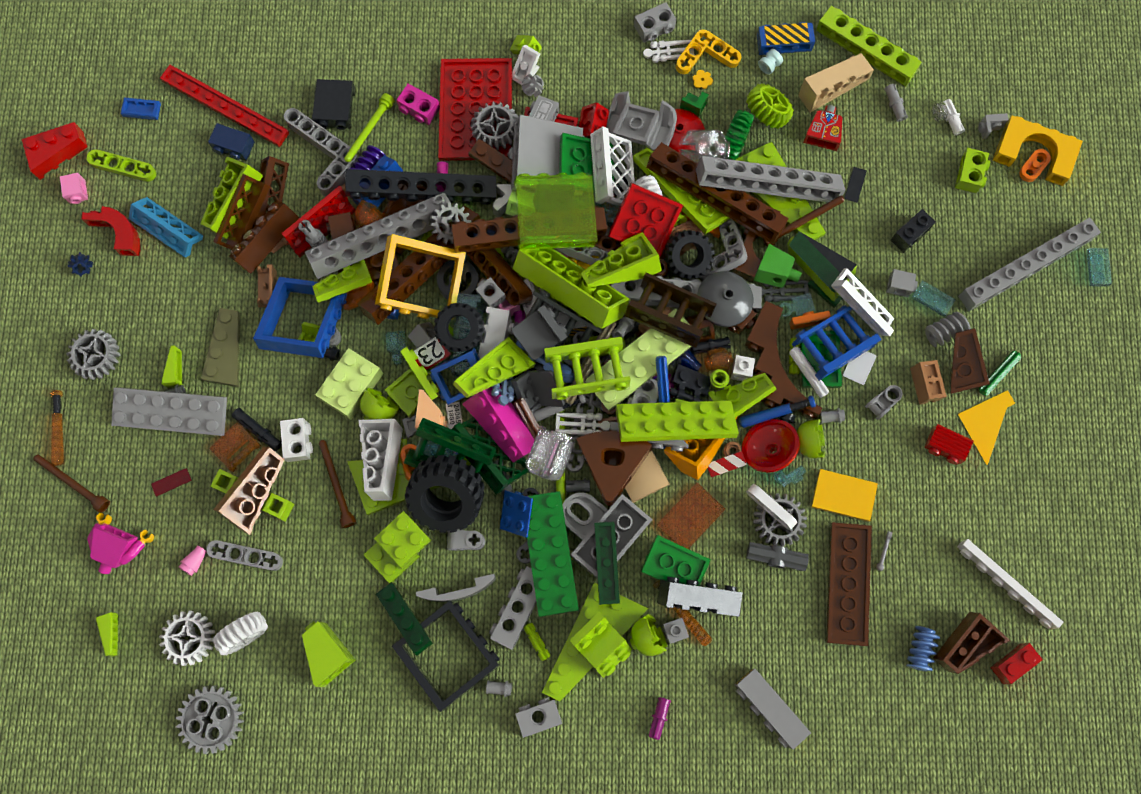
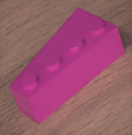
[462,386,539,462]

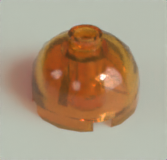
[354,200,388,229]

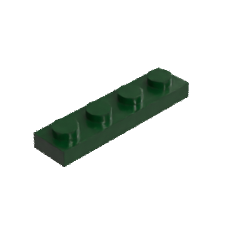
[594,522,620,605]
[376,582,433,656]

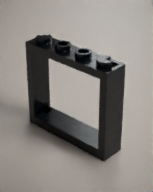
[392,601,500,712]

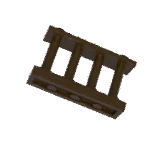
[625,272,716,348]

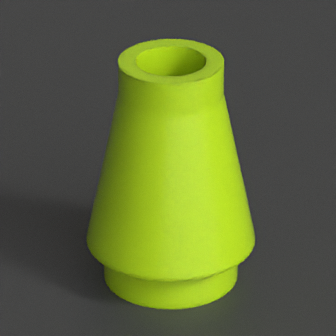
[710,369,729,390]

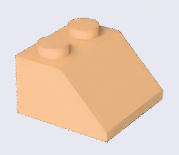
[415,389,448,430]

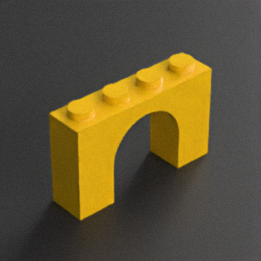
[992,115,1083,186]

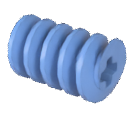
[906,626,940,672]

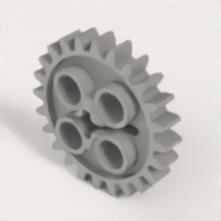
[176,686,244,754]

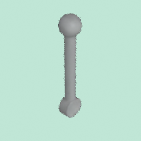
[876,531,893,571]

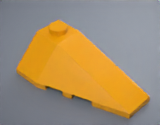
[664,416,738,480]

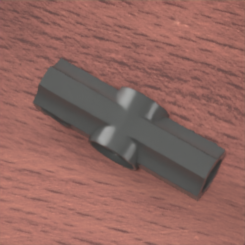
[746,542,809,572]

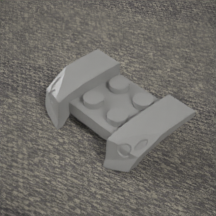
[606,91,677,151]

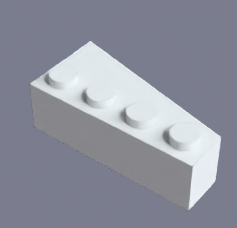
[359,419,403,501]

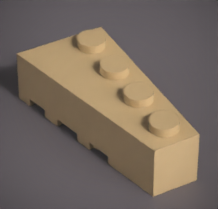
[798,53,874,113]

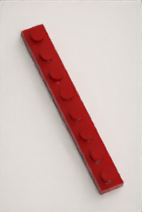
[160,65,289,147]

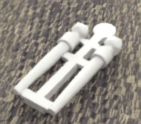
[643,40,695,63]
[555,412,610,435]

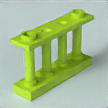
[544,336,631,400]

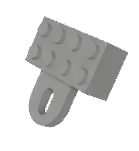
[562,493,653,580]

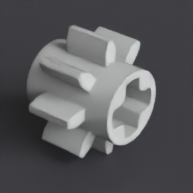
[522,74,544,97]

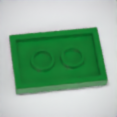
[800,331,842,388]
[640,535,711,585]

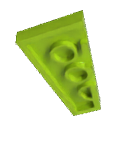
[453,337,536,398]

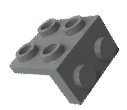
[512,305,567,360]
[511,370,565,413]

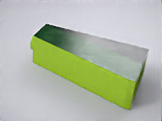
[787,231,857,301]

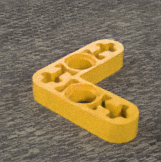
[675,30,741,74]

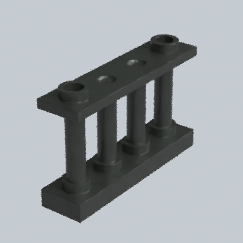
[512,288,602,366]

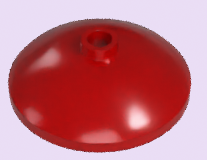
[669,109,706,158]
[742,419,800,473]

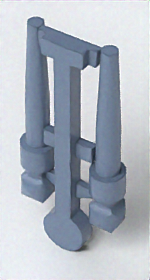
[491,377,514,406]

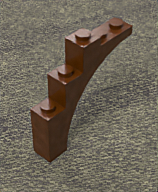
[745,301,822,419]

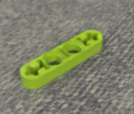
[87,149,157,182]

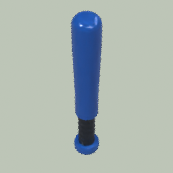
[739,396,816,428]

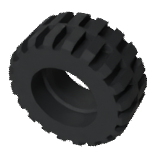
[405,455,484,533]

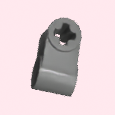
[864,385,903,420]
[447,529,486,551]

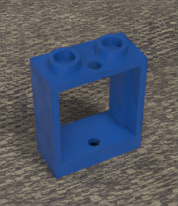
[430,348,480,405]

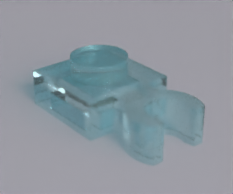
[779,293,815,317]

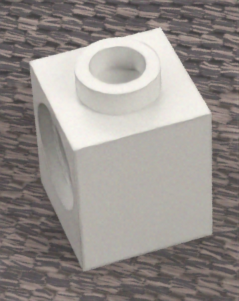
[730,355,755,381]

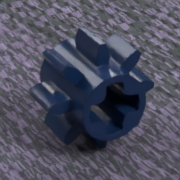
[68,252,93,277]

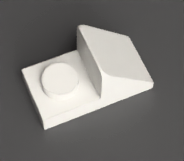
[512,45,540,85]
[492,184,512,217]

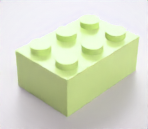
[315,348,384,420]

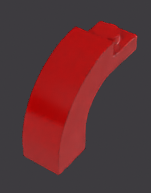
[81,206,140,256]

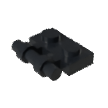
[669,364,711,402]

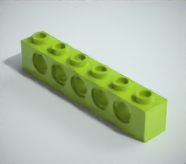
[816,6,922,87]

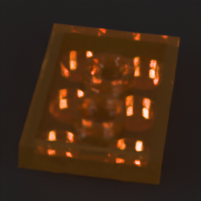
[657,483,726,549]

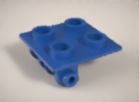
[500,490,533,538]

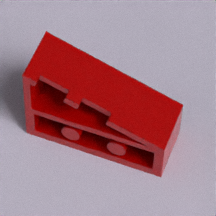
[21,122,88,180]

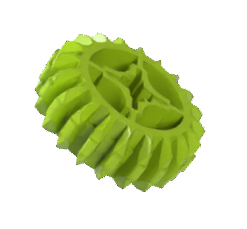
[746,83,794,129]

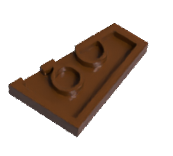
[950,328,990,394]

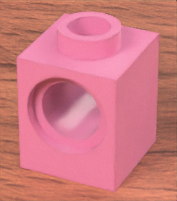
[60,173,88,204]

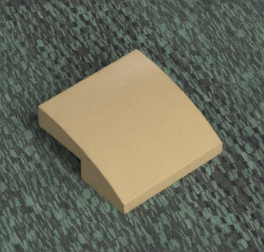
[625,450,670,503]

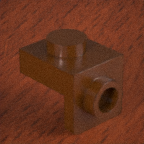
[727,310,757,335]

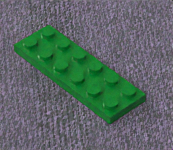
[527,491,579,617]

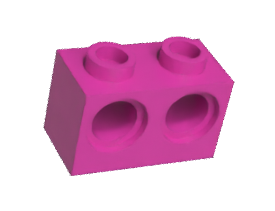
[396,84,440,125]

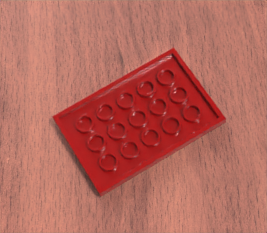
[438,58,512,161]

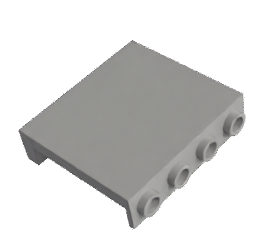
[511,115,585,202]

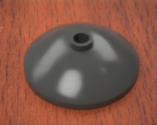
[697,271,754,327]

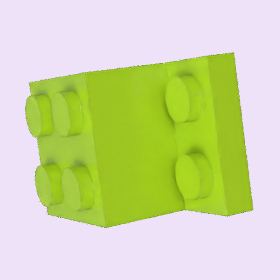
[364,511,431,584]
[569,612,632,678]

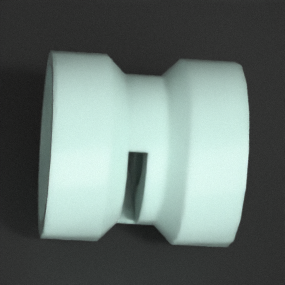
[758,49,783,75]

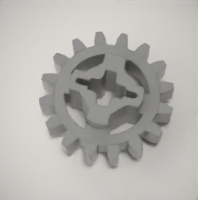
[429,202,471,244]

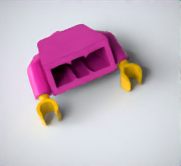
[87,513,154,574]

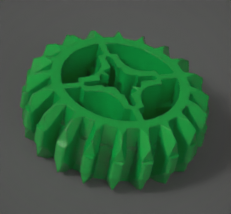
[720,110,754,160]

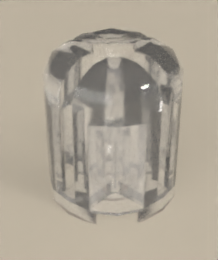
[678,129,730,164]
[525,426,576,481]

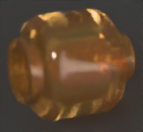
[704,347,734,373]

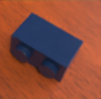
[208,123,255,161]

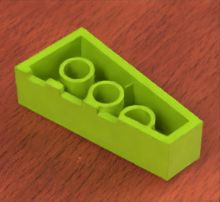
[200,156,263,239]

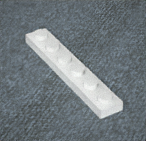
[957,539,1064,629]

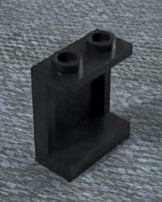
[312,79,356,130]

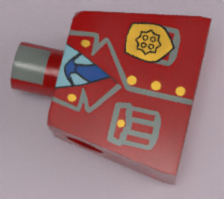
[803,105,843,151]

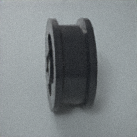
[437,260,479,303]

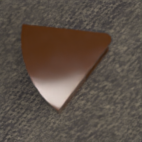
[576,431,652,506]

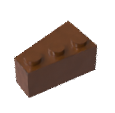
[933,612,1010,674]

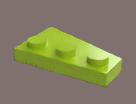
[312,259,372,303]
[400,347,439,400]
[385,363,439,418]

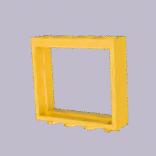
[375,234,466,320]

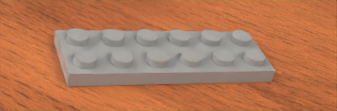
[111,387,227,436]

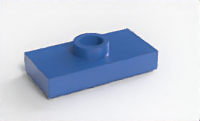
[120,97,161,120]

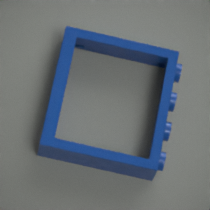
[253,277,347,358]

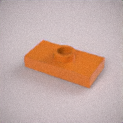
[344,281,374,310]
[789,311,831,330]

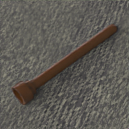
[762,196,845,247]
[319,440,357,528]
[33,455,110,513]

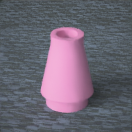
[179,545,207,576]

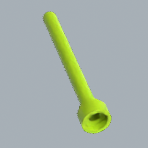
[344,93,395,162]

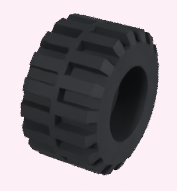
[663,230,715,279]
[434,303,485,352]

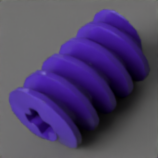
[349,145,386,170]

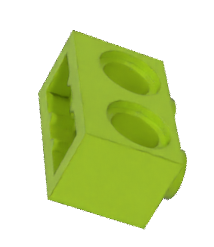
[955,148,990,193]

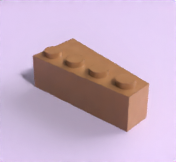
[213,447,285,535]

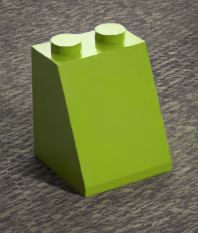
[302,621,356,687]

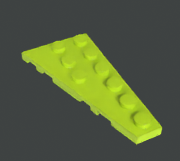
[736,142,826,240]

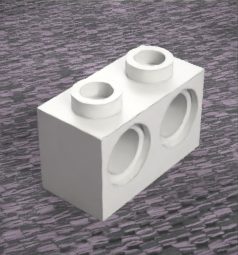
[280,418,313,462]

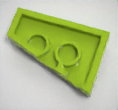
[708,373,777,418]

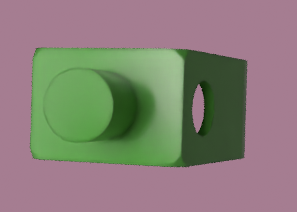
[754,244,802,288]

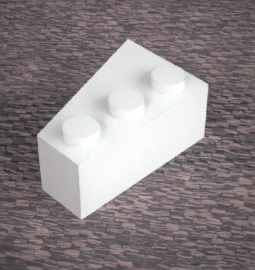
[478,307,514,359]

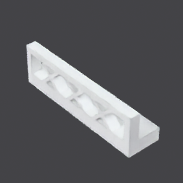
[831,268,894,336]

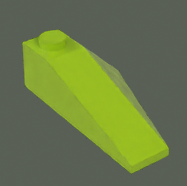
[580,232,662,288]

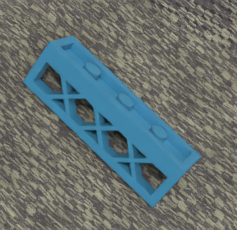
[128,197,203,257]

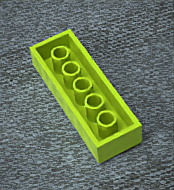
[513,243,630,329]

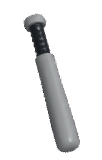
[521,394,587,422]

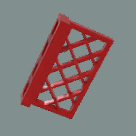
[281,185,356,258]

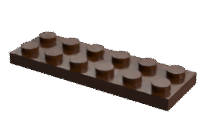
[826,522,872,647]

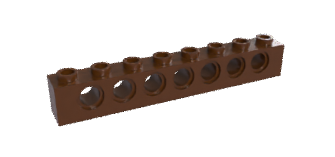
[646,142,789,244]
[357,206,480,325]
[451,206,607,253]

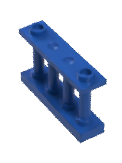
[792,305,882,381]

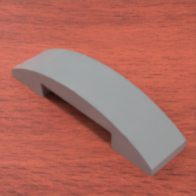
[416,574,496,602]

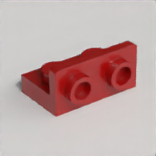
[578,102,609,139]

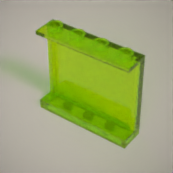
[514,172,597,249]

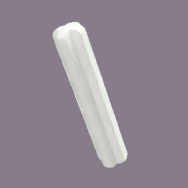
[789,347,829,398]

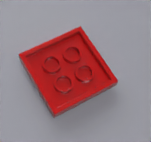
[608,183,683,257]

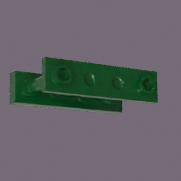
[404,418,496,480]

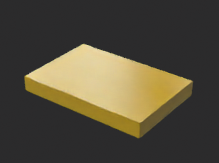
[811,469,878,522]

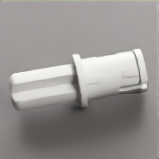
[941,99,965,136]

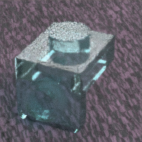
[773,466,806,487]

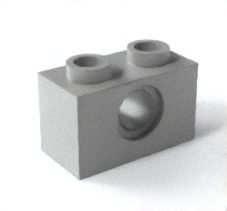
[515,697,562,738]

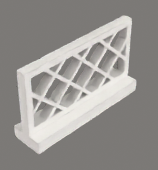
[590,127,635,206]

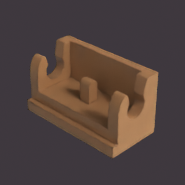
[257,264,277,308]
[910,360,947,405]

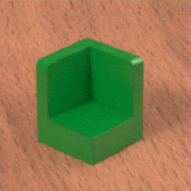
[680,91,709,117]

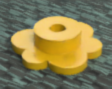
[692,70,713,89]

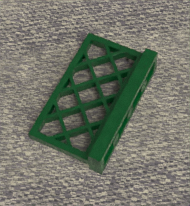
[452,417,533,495]

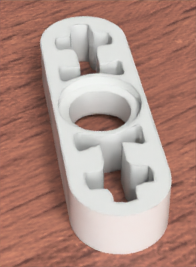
[746,484,797,530]

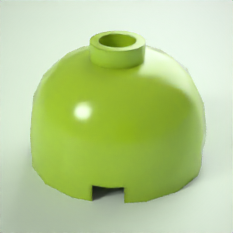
[360,388,399,420]
[797,419,825,458]
[630,614,667,656]

